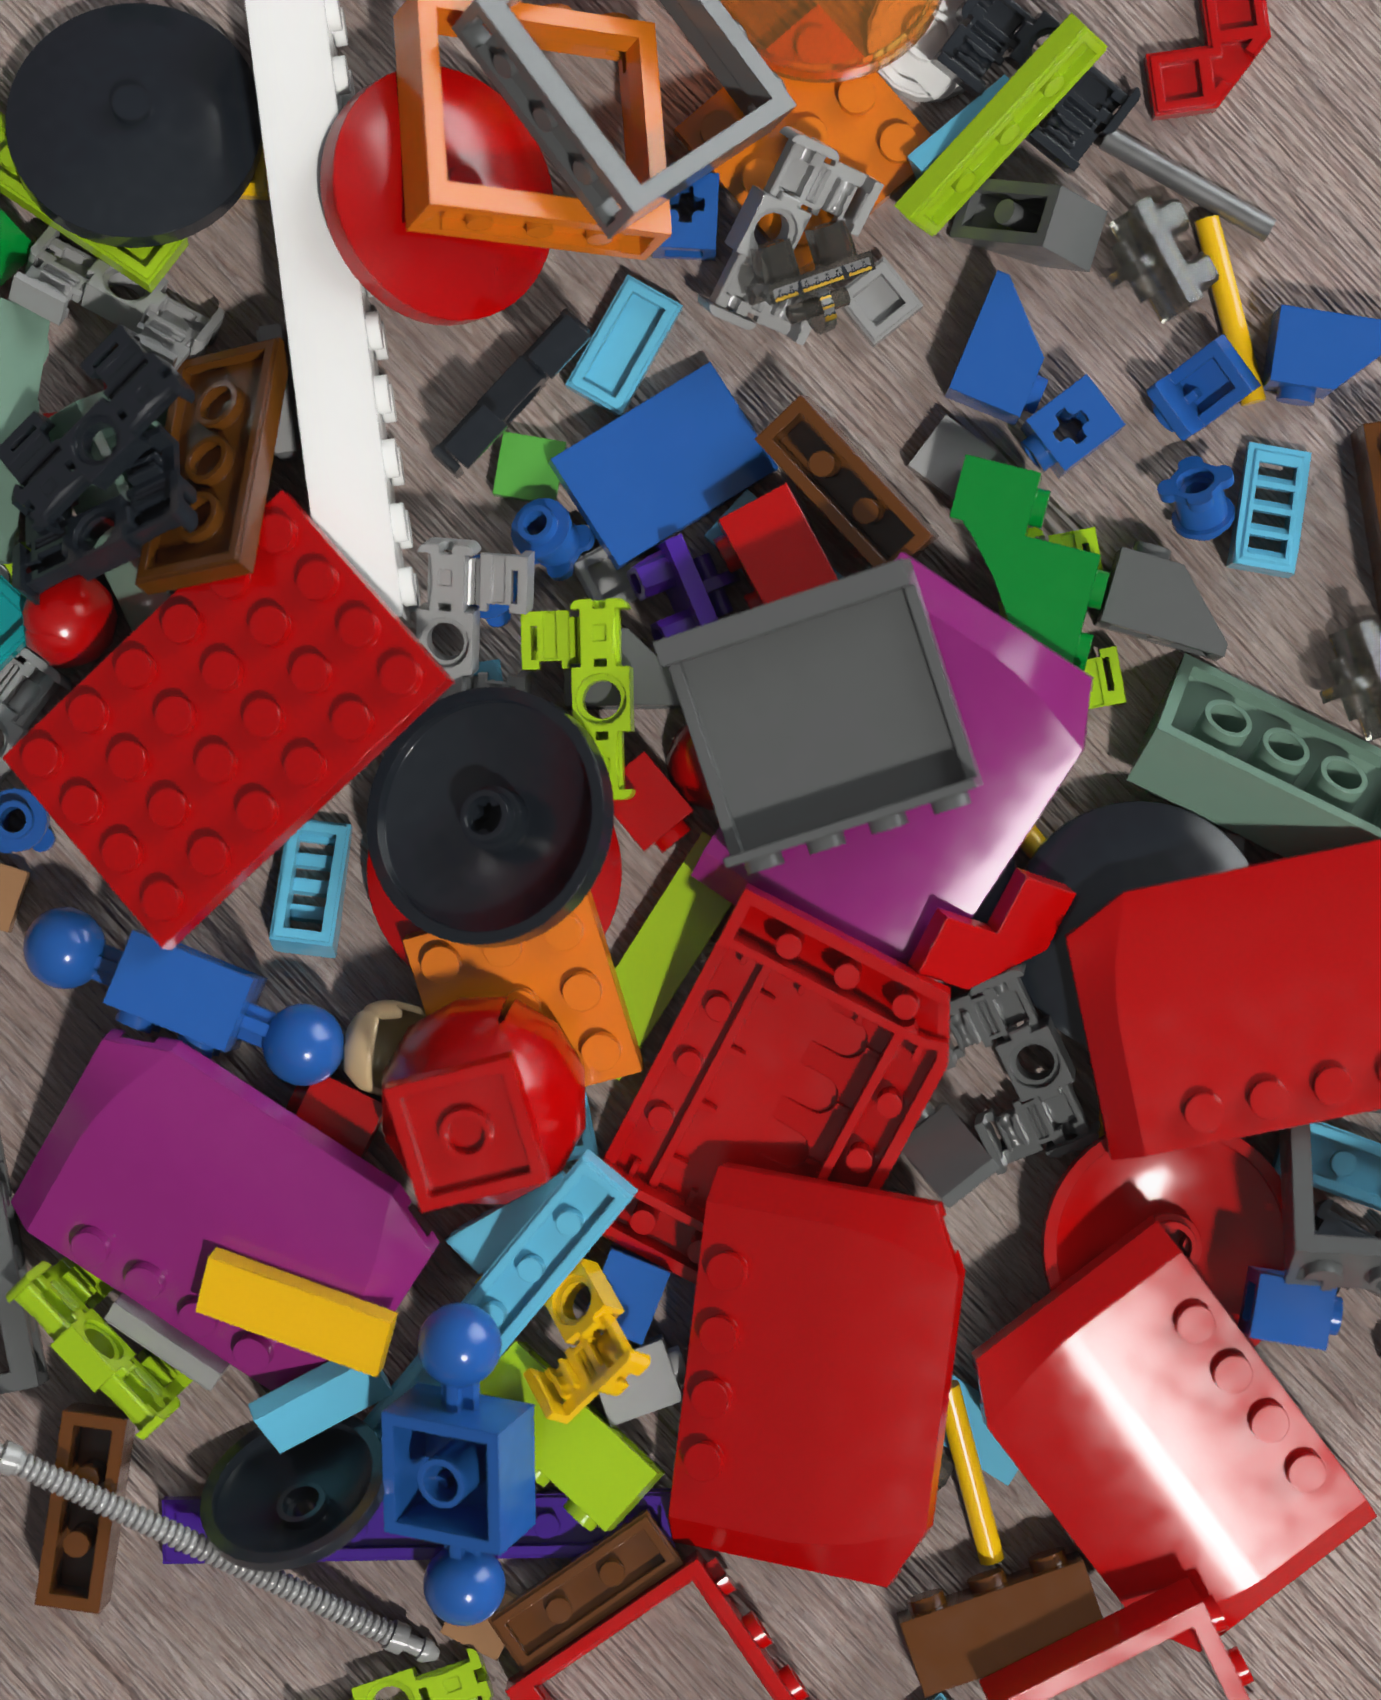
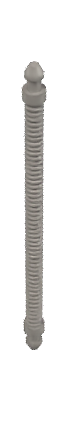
[0,1440,440,1663]

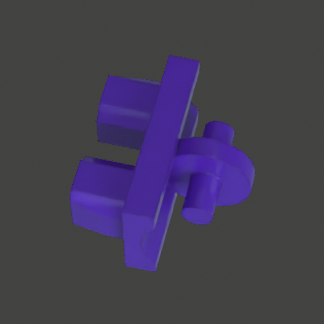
[626,534,741,641]

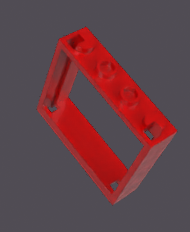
[505,1549,809,1700]
[978,1577,1262,1700]

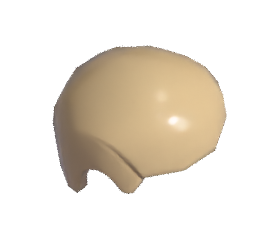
[342,1000,426,1097]

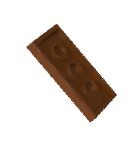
[135,337,291,595]

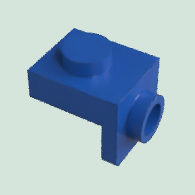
[1146,334,1261,441]

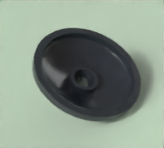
[200,1416,385,1571]

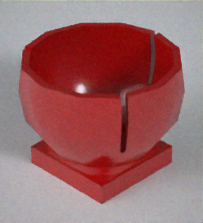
[382,996,586,1213]

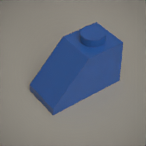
[945,270,1049,426]
[1262,304,1381,406]

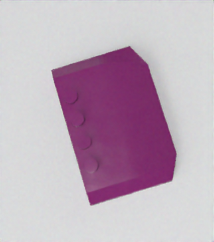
[691,552,1094,968]
[11,1028,440,1391]

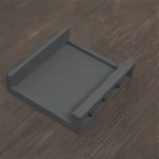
[653,559,983,874]

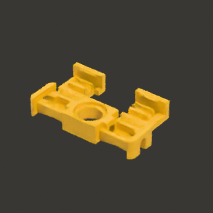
[475,1258,650,1424]

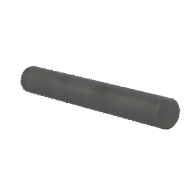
[1099,129,1277,242]

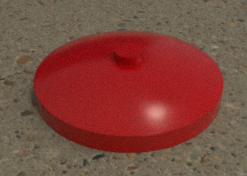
[320,67,554,326]
[1041,1135,1284,1348]

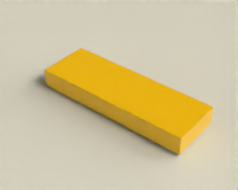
[195,1247,398,1378]

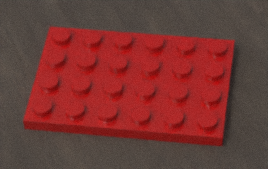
[2,490,455,950]

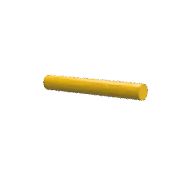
[1194,215,1266,406]
[945,1380,1005,1566]

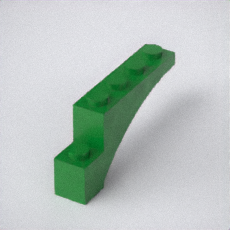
[950,454,1110,671]

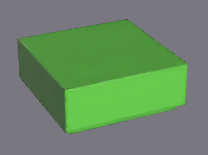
[492,431,567,502]

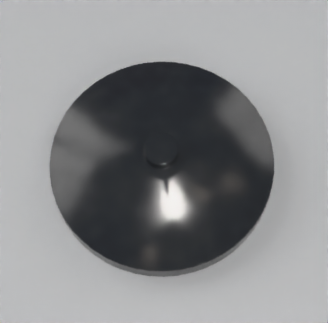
[6,3,263,248]
[366,687,614,948]
[1020,801,1249,1047]

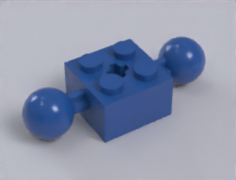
[23,907,344,1086]
[381,1302,536,1626]

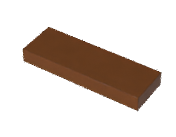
[488,1508,684,1673]

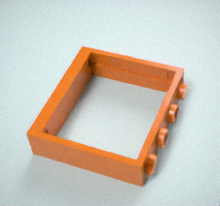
[393,0,672,260]

